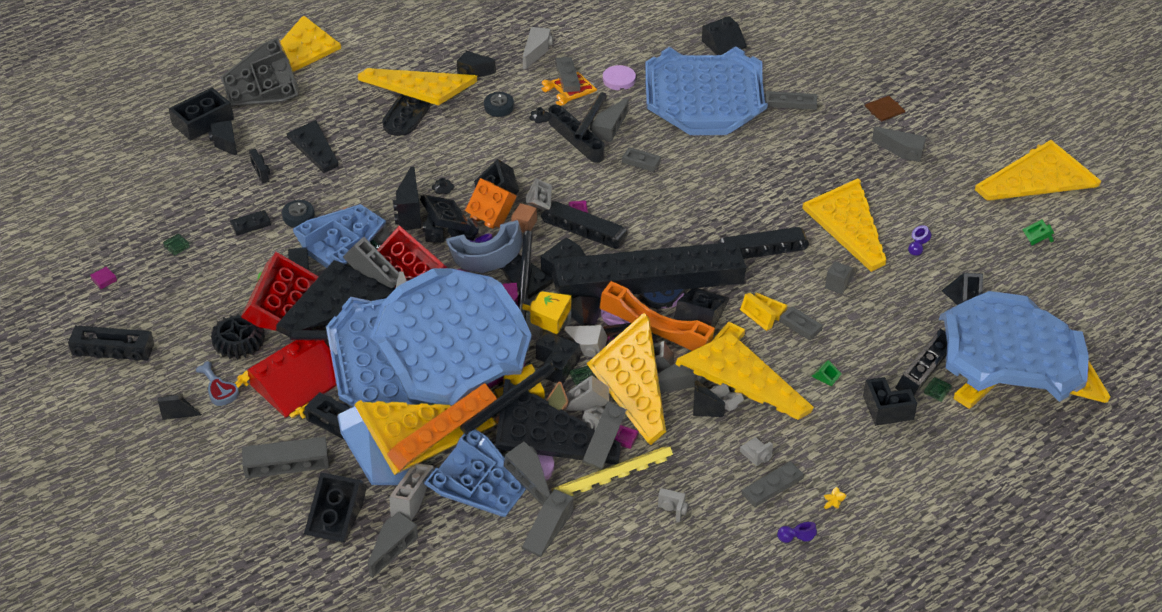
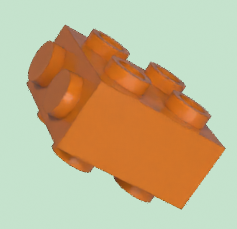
[465,178,517,229]

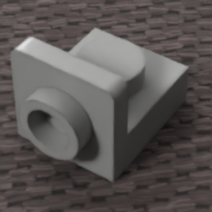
[582,405,604,431]
[740,437,773,466]
[658,488,688,522]

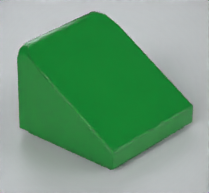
[812,360,842,386]

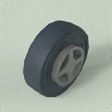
[484,92,514,117]
[282,200,315,227]

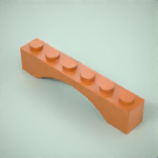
[600,281,715,351]
[387,383,497,471]

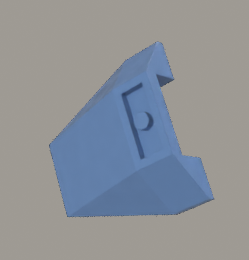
[293,204,386,268]
[337,402,410,485]
[424,429,526,517]

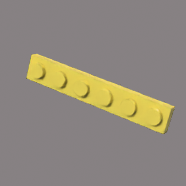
[551,447,673,496]

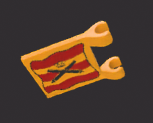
[541,72,597,106]

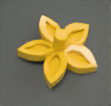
[234,371,250,388]
[290,403,308,419]
[824,487,847,509]

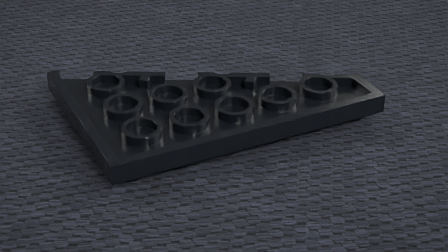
[495,379,621,465]

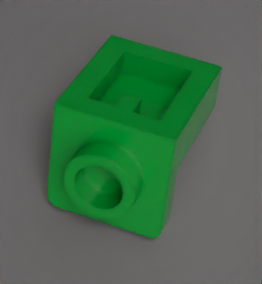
[1022,219,1054,246]

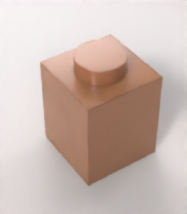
[511,203,537,233]

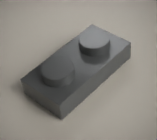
[622,147,661,172]
[780,307,823,340]

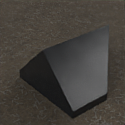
[941,273,983,305]
[571,296,601,326]
[693,380,725,417]
[158,393,202,420]

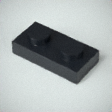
[249,148,270,184]
[230,210,271,236]

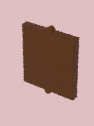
[865,96,905,122]

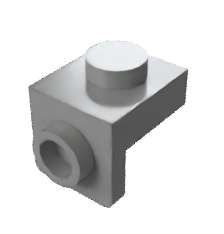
[710,383,744,411]

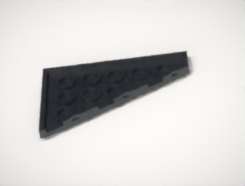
[276,260,395,337]

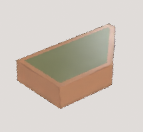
[546,382,568,411]

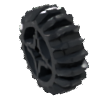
[211,313,265,360]

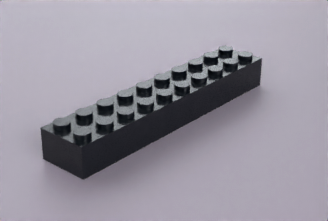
[552,241,747,299]

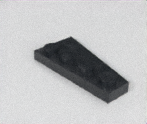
[286,120,339,173]
[499,254,553,299]

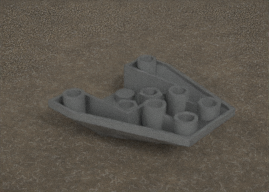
[221,37,299,106]

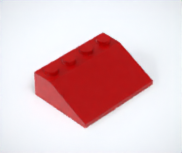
[377,225,447,288]
[241,251,319,331]
[247,340,337,418]

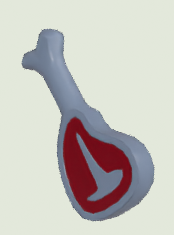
[196,361,239,406]

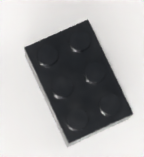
[168,87,234,141]

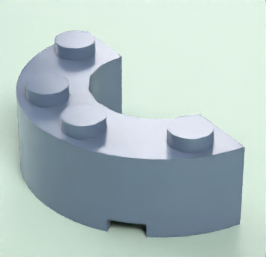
[446,220,523,273]

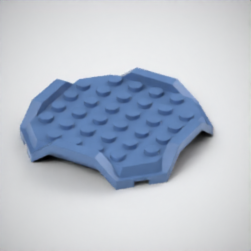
[645,46,768,135]
[370,268,532,406]
[939,291,1089,402]
[326,297,432,407]

